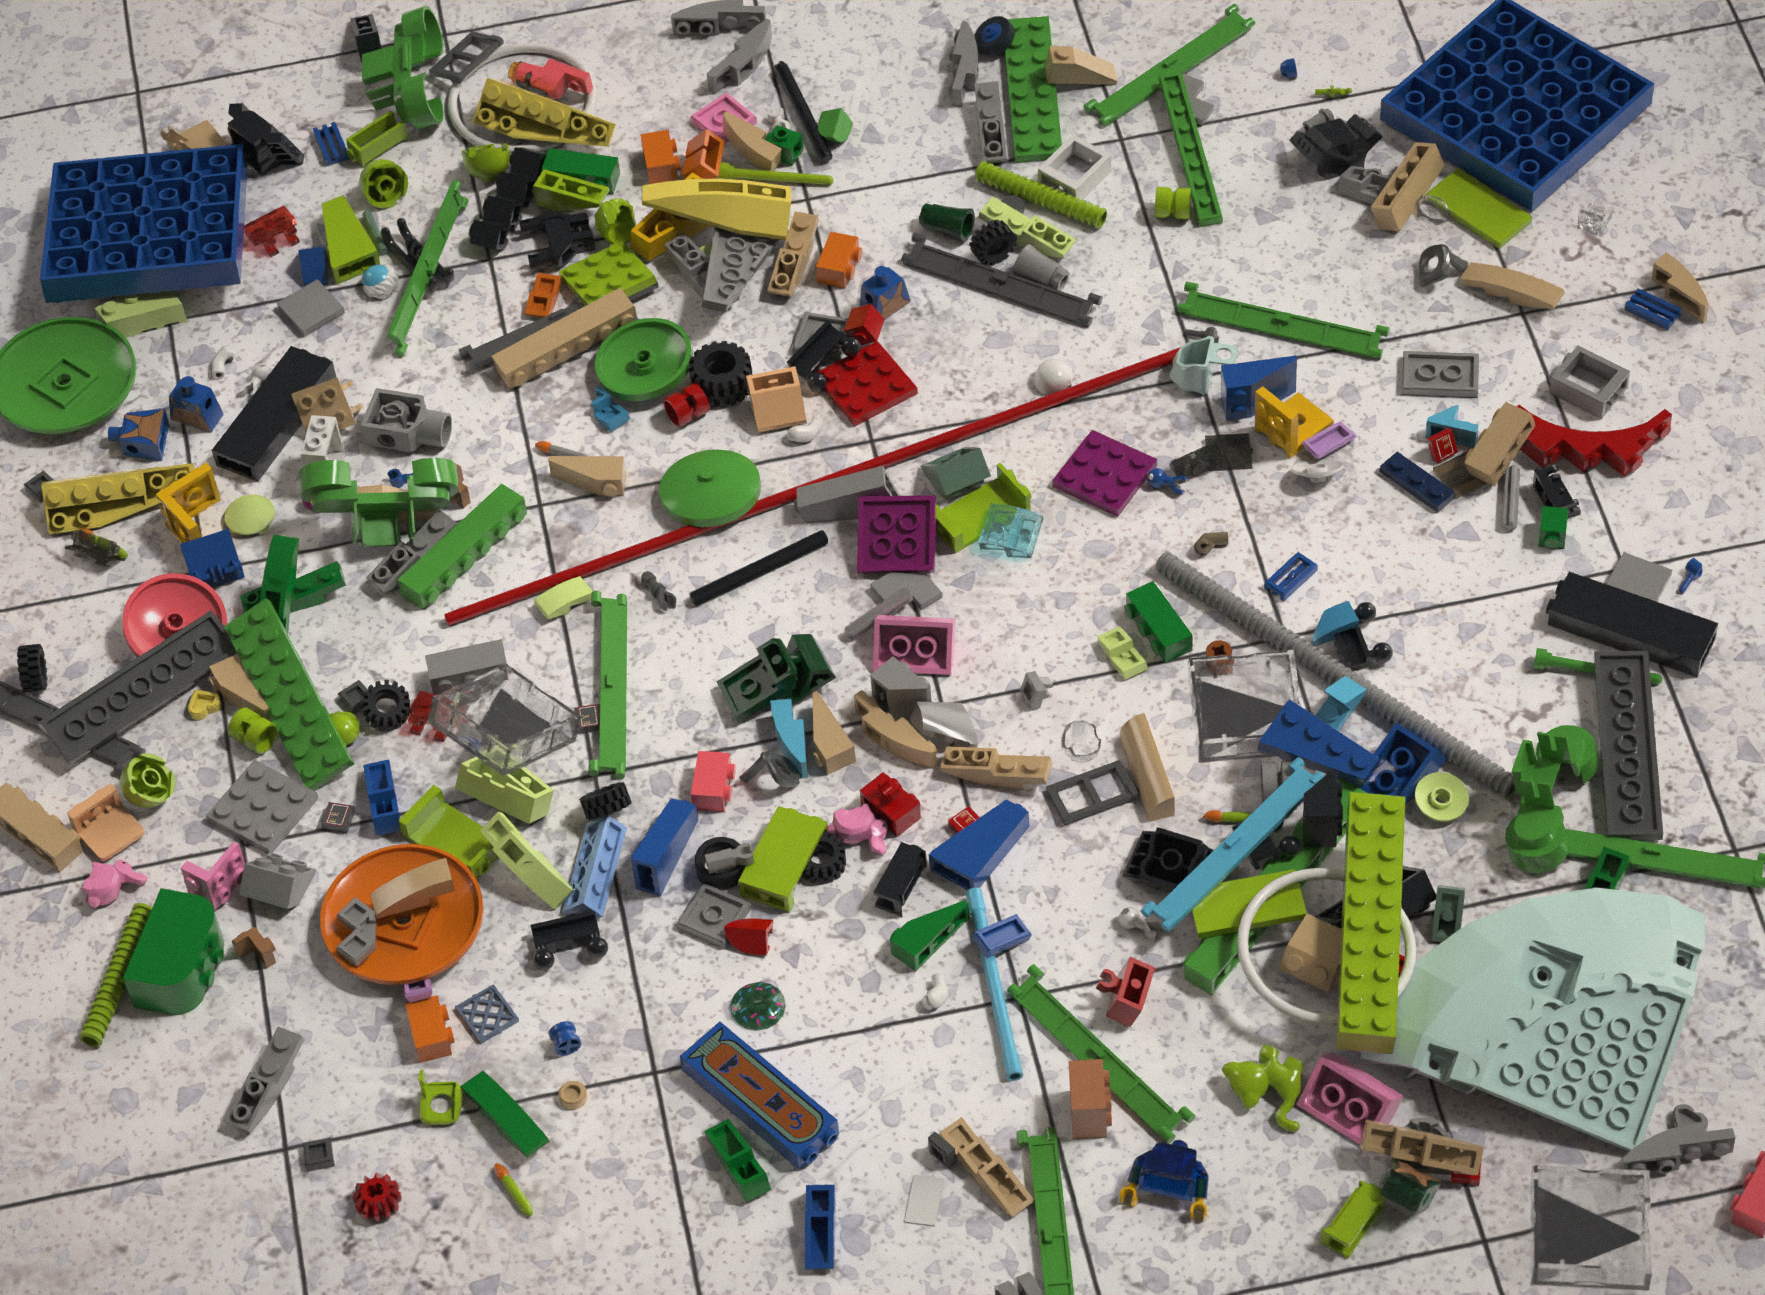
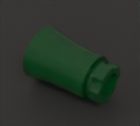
[919,203,975,242]

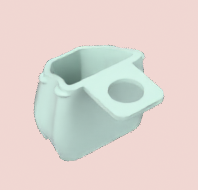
[1170,336,1238,396]

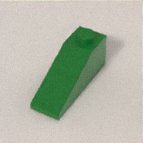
[890,900,970,971]

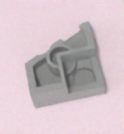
[1338,166,1392,205]
[910,701,978,748]

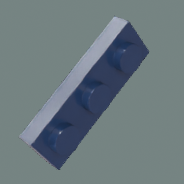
[1380,451,1455,513]

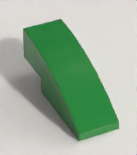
[1584,846,1631,890]
[704,1119,771,1202]

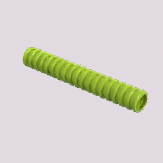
[975,161,1107,229]
[79,903,152,1047]

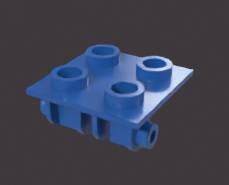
[180,528,245,587]

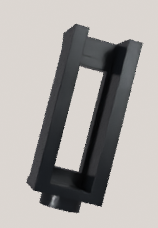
[873,842,927,917]

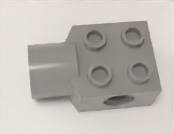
[360,388,452,452]

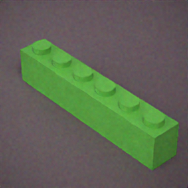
[397,483,527,610]

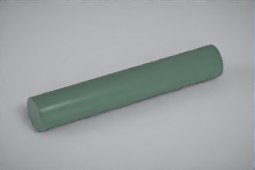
[362,210,388,255]

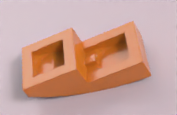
[525,273,562,318]

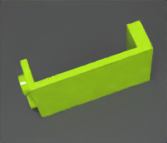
[936,462,1032,553]
[398,785,498,880]
[738,806,828,912]

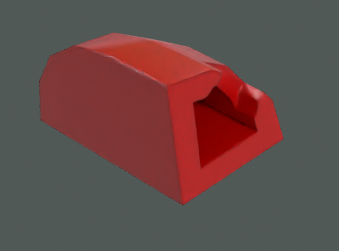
[724,918,773,956]

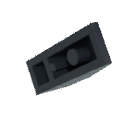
[350,13,382,63]

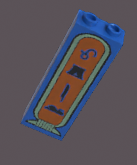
[680,1021,839,1170]

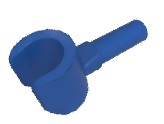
[388,469,413,488]
[1679,558,1703,593]

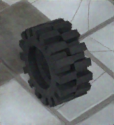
[969,220,1017,266]
[17,644,48,692]
[362,680,410,731]
[579,782,632,820]
[803,832,846,885]

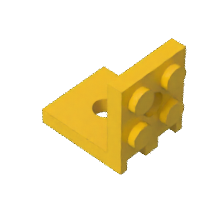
[1255,386,1334,459]
[156,463,221,543]

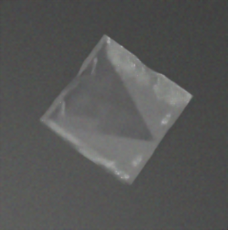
[1188,650,1302,763]
[428,663,581,777]
[1530,1165,1652,1290]

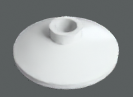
[1292,459,1343,483]

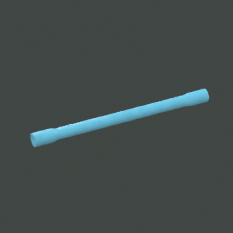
[966,888,1023,1081]

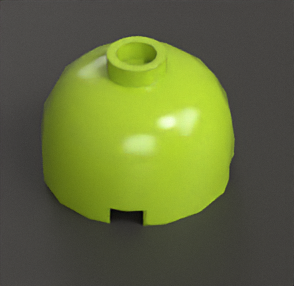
[462,143,510,182]
[359,159,409,209]
[120,753,176,808]

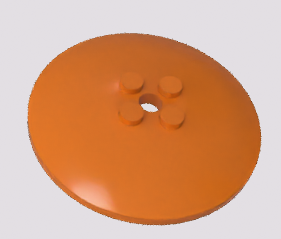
[320,844,484,985]

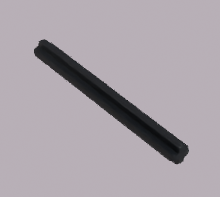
[774,61,833,164]
[689,530,828,606]

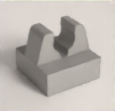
[1020,671,1053,710]

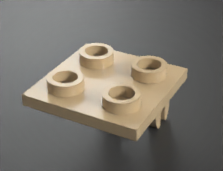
[160,120,228,151]
[291,377,363,432]

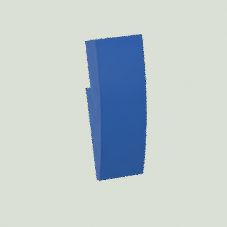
[363,759,401,836]
[805,1184,836,1270]

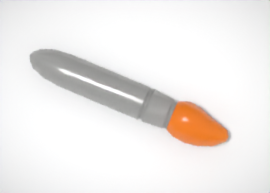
[535,441,588,456]

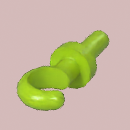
[1315,85,1352,97]

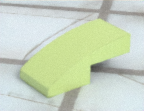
[534,576,593,619]
[1097,626,1148,680]

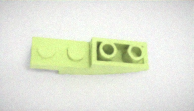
[978,196,1076,258]
[480,812,574,909]

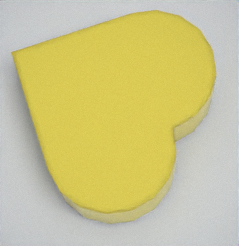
[188,689,222,720]

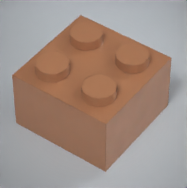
[1069,1059,1112,1139]

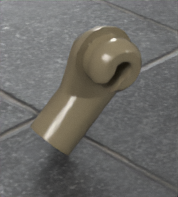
[1194,532,1228,555]

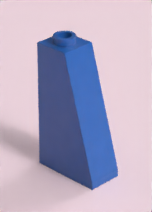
[631,798,698,896]
[929,799,1030,891]

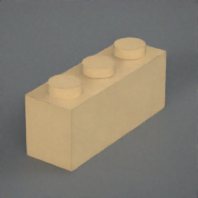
[1464,401,1536,487]

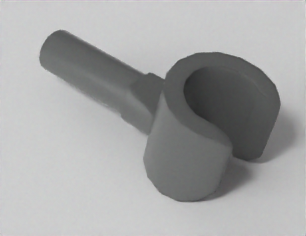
[1185,327,1219,343]

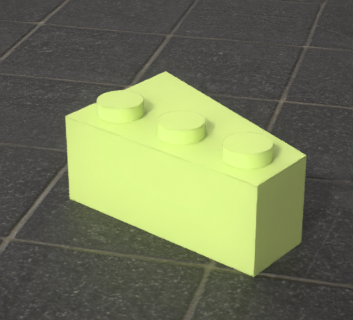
[95,291,187,338]
[455,747,554,824]

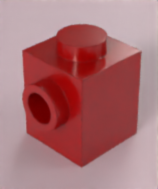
[844,304,885,346]

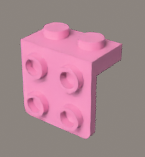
[181,842,245,912]

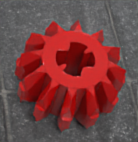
[352,1172,402,1223]

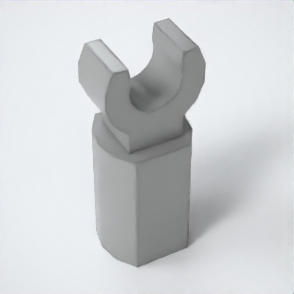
[705,843,754,874]

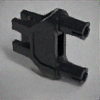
[519,210,595,270]

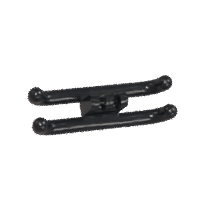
[381,218,454,292]

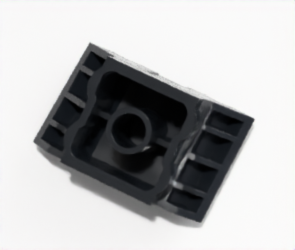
[227,103,304,176]
[1289,114,1383,181]
[1122,827,1214,893]

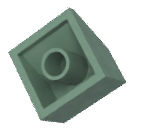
[920,446,991,498]

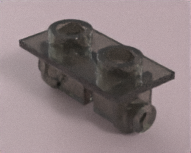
[1169,441,1225,484]
[65,530,121,566]

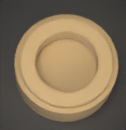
[559,1081,588,1110]

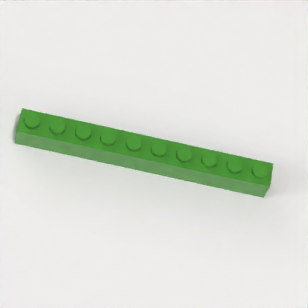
[1183,778,1367,996]

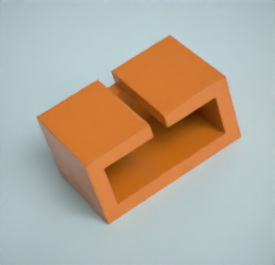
[640,129,681,184]
[681,129,725,179]
[816,231,862,288]
[405,995,455,1063]

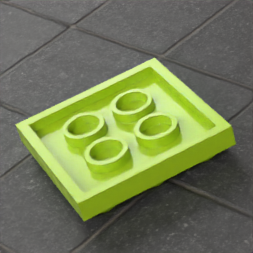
[558,241,657,306]

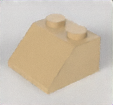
[1278,914,1341,992]

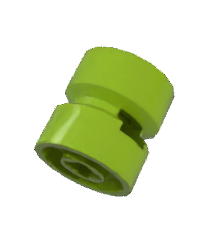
[1155,187,1191,219]
[228,707,278,754]

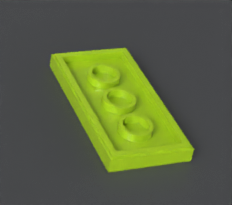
[1425,168,1532,249]
[1192,869,1307,939]

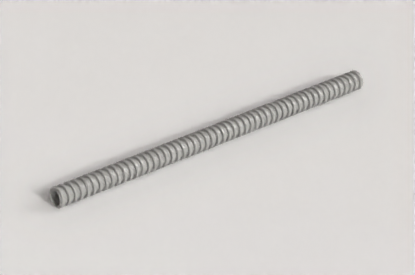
[1156,551,1515,798]

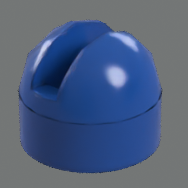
[1280,58,1298,78]

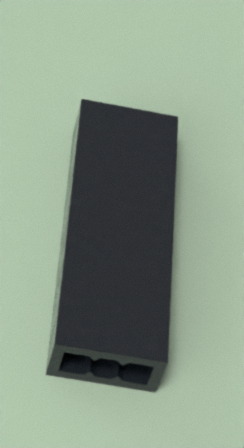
[212,346,337,482]
[1546,571,1719,678]

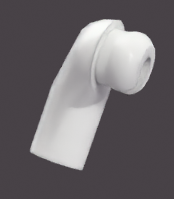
[212,345,237,379]
[787,417,823,442]
[922,972,949,1010]

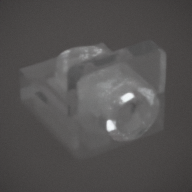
[1577,203,1612,237]

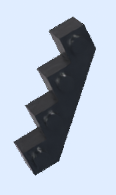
[469,147,547,250]

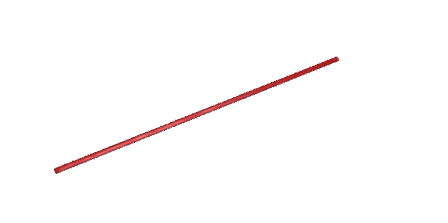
[444,347,1181,626]

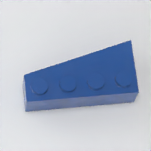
[1258,699,1379,788]

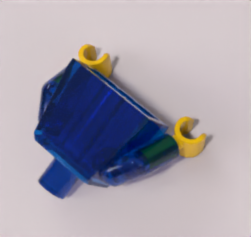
[1119,1140,1209,1221]

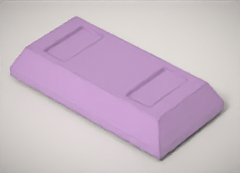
[1301,421,1357,460]
[403,978,433,1003]

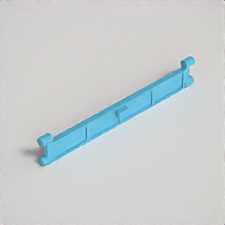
[1140,757,1324,932]

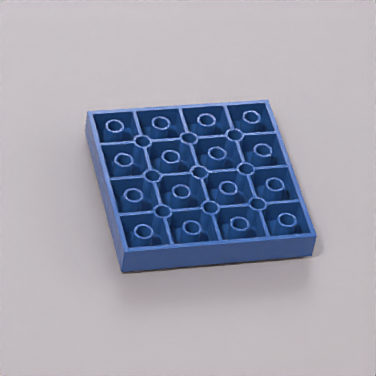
[1380,0,1654,212]
[40,144,248,303]

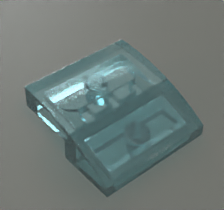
[978,503,1044,558]

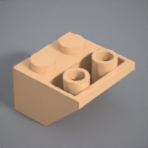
[746,367,807,432]

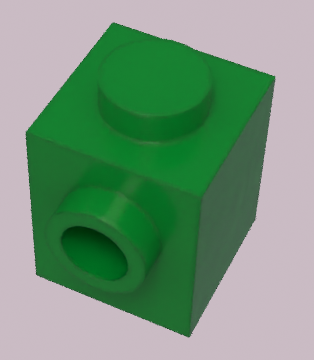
[765,125,804,166]

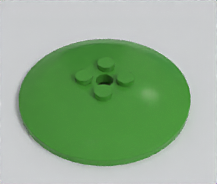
[0,317,137,434]

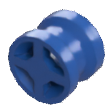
[548,1021,582,1056]

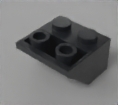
[1303,771,1343,847]

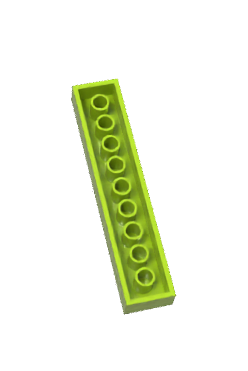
[1336,792,1405,1054]

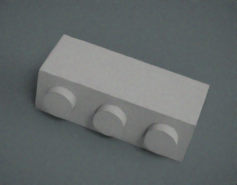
[425,639,510,695]

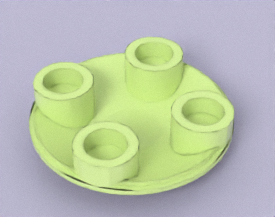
[224,494,275,535]

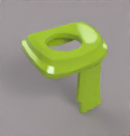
[418,1070,462,1125]

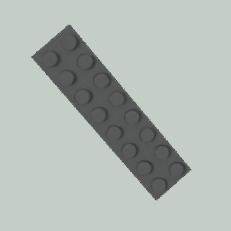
[39,610,237,765]
[1593,651,1663,840]

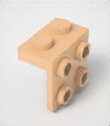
[67,783,145,861]

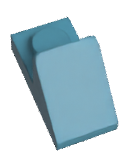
[1425,405,1479,448]
[1315,676,1368,731]

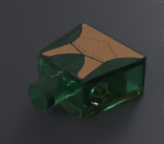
[1379,1158,1441,1213]

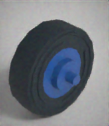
[974,16,1015,56]

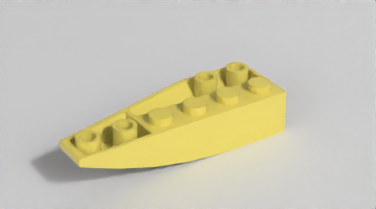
[472,78,616,147]
[642,179,791,240]
[41,463,194,534]

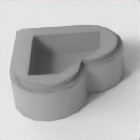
[1672,1104,1708,1131]

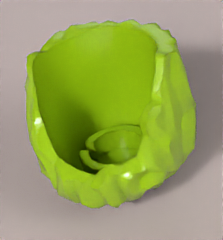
[594,198,636,244]

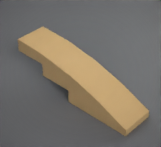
[1460,262,1565,309]
[939,1117,1035,1218]
[1360,1120,1484,1175]

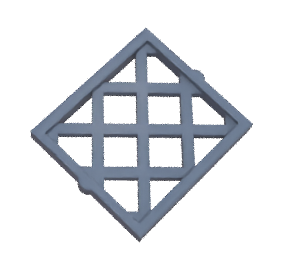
[455,984,519,1044]

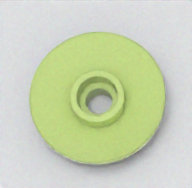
[1415,772,1469,822]

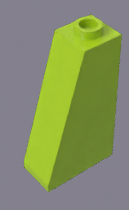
[321,195,380,285]

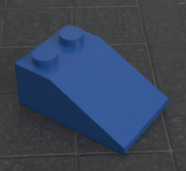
[1221,355,1297,421]
[1356,722,1447,805]

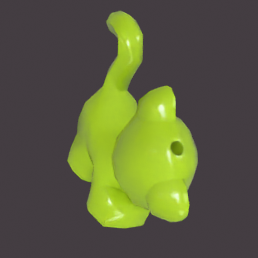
[1221,1045,1304,1132]

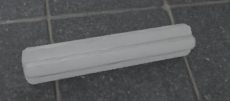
[1502,465,1520,531]
[844,587,913,640]

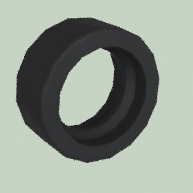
[695,837,746,890]

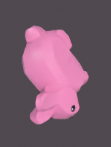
[827,803,888,855]
[82,860,147,908]

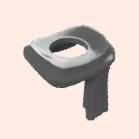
[1419,244,1468,287]
[739,750,800,787]

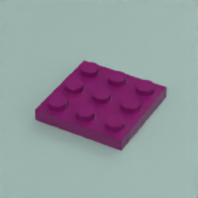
[1052,430,1157,517]
[857,495,936,574]

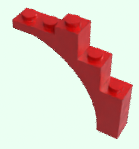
[1516,404,1672,477]

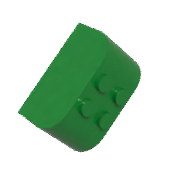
[123,888,224,1015]

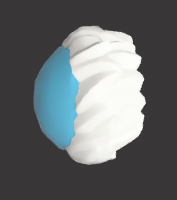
[362,264,399,300]

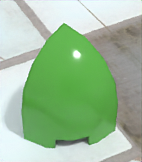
[818,108,853,142]

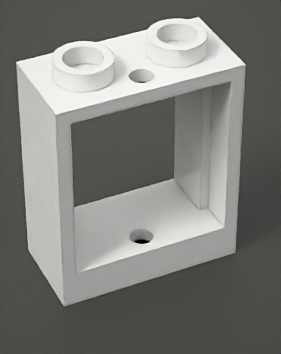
[1038,135,1112,201]
[300,415,345,467]

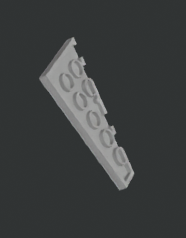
[701,224,789,312]

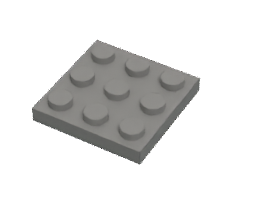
[206,759,319,854]

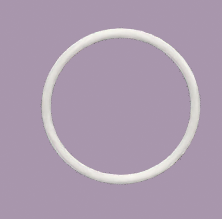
[447,43,597,155]
[1237,868,1416,1026]

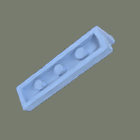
[562,815,627,919]

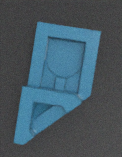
[592,386,630,432]
[1311,601,1359,646]

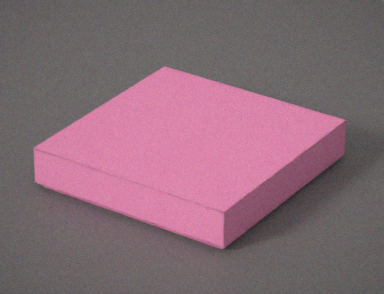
[690,92,757,145]

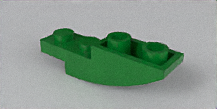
[260,534,299,634]
[240,561,346,613]

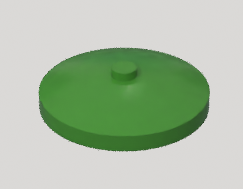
[595,318,694,401]
[659,449,761,527]

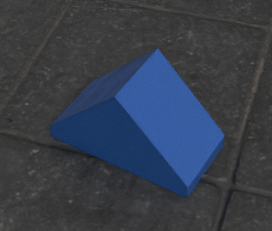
[299,245,328,287]

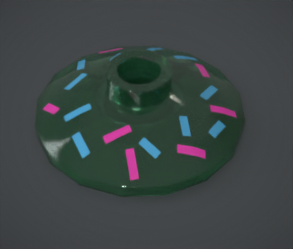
[730,982,786,1031]

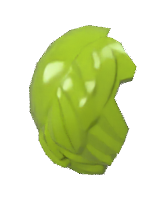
[329,711,360,746]

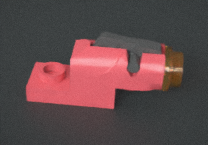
[508,58,593,99]

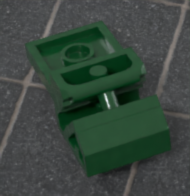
[716,634,836,723]

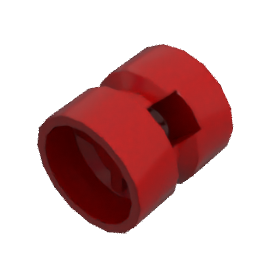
[663,383,710,427]

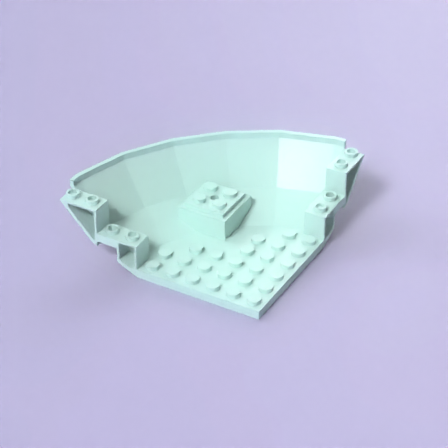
[1360,888,1705,1152]

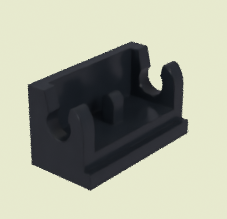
[1533,465,1581,519]

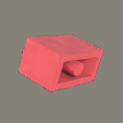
[691,751,736,812]

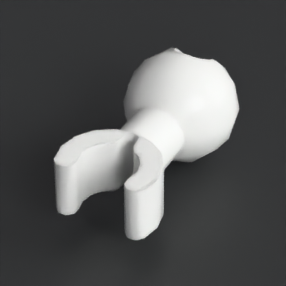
[767,108,791,130]
[240,363,271,397]
[1119,907,1162,940]

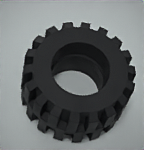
[689,341,753,408]

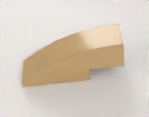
[722,111,782,171]
[1651,252,1709,323]
[370,858,455,919]

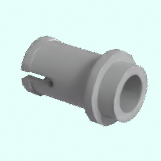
[1302,108,1334,133]

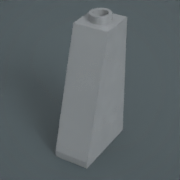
[794,466,900,523]

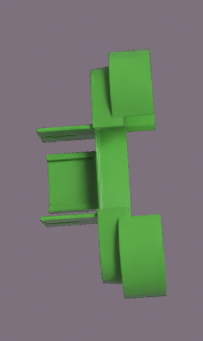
[362,6,444,129]
[299,458,459,547]
[1505,725,1599,873]

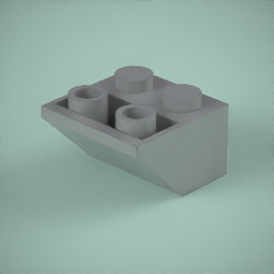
[870,656,932,721]
[239,853,316,909]

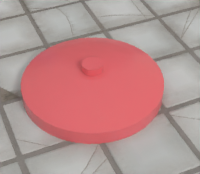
[122,573,227,658]

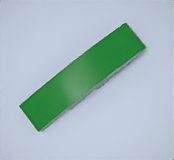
[461,1071,550,1158]

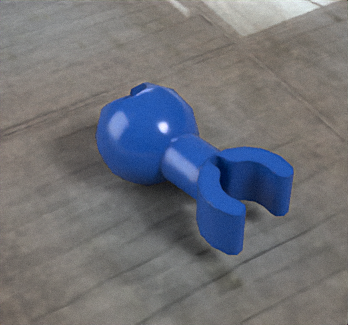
[1147,468,1188,493]

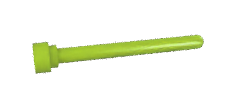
[718,162,834,185]

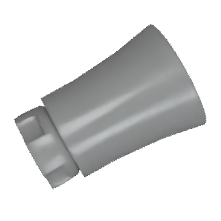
[1013,244,1070,291]

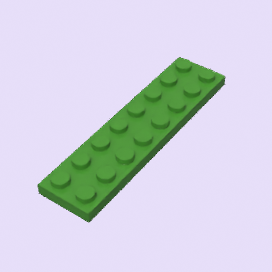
[1005,16,1062,163]
[224,598,355,791]

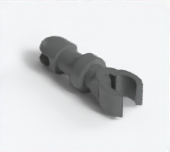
[641,571,677,612]

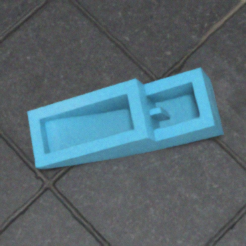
[770,699,808,778]

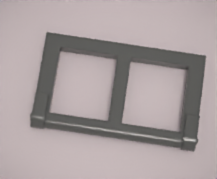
[429,31,504,84]
[1046,760,1139,825]

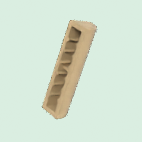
[1119,713,1175,822]

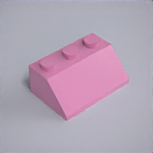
[873,615,956,675]
[1296,1052,1404,1145]

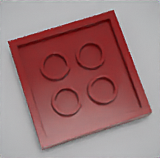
[817,341,918,427]

